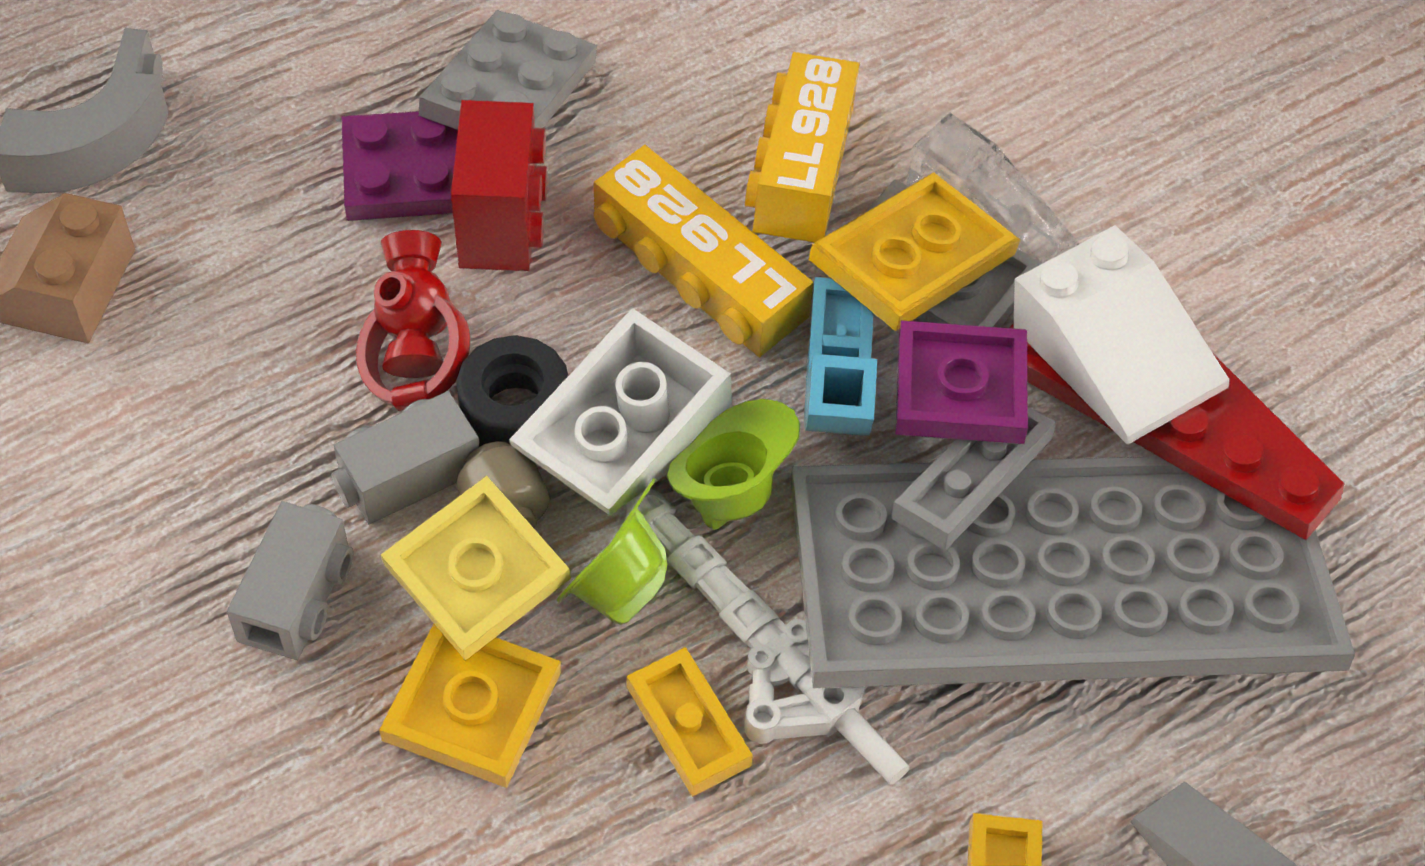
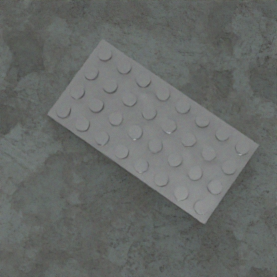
[791,456,1355,688]

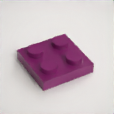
[341,111,458,221]
[895,320,1028,444]

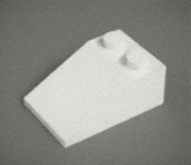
[1014,225,1229,445]
[509,308,732,515]

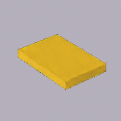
[808,172,1021,331]

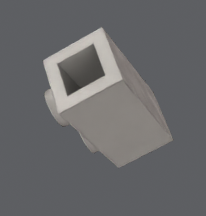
[331,391,479,525]
[227,501,354,661]

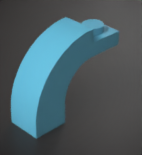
[804,277,878,436]

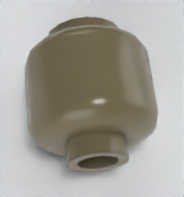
[456,442,550,529]

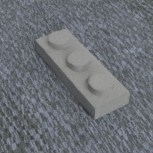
[892,406,1056,551]

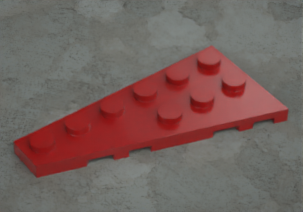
[1009,323,1345,540]

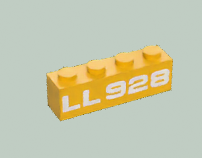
[745,52,860,243]
[593,144,814,358]

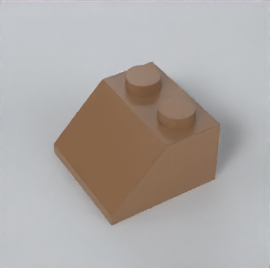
[0,193,135,344]

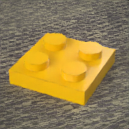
[379,623,561,788]

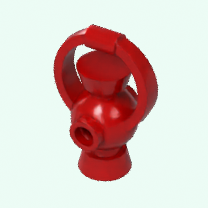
[356,230,471,411]

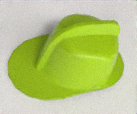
[667,399,800,530]
[556,478,667,625]

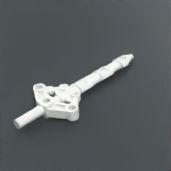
[625,488,909,785]

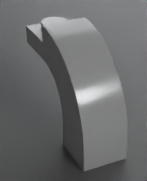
[0,28,169,193]

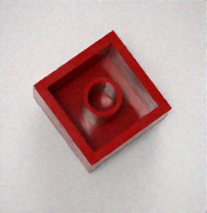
[451,100,548,271]

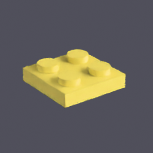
[381,476,571,660]

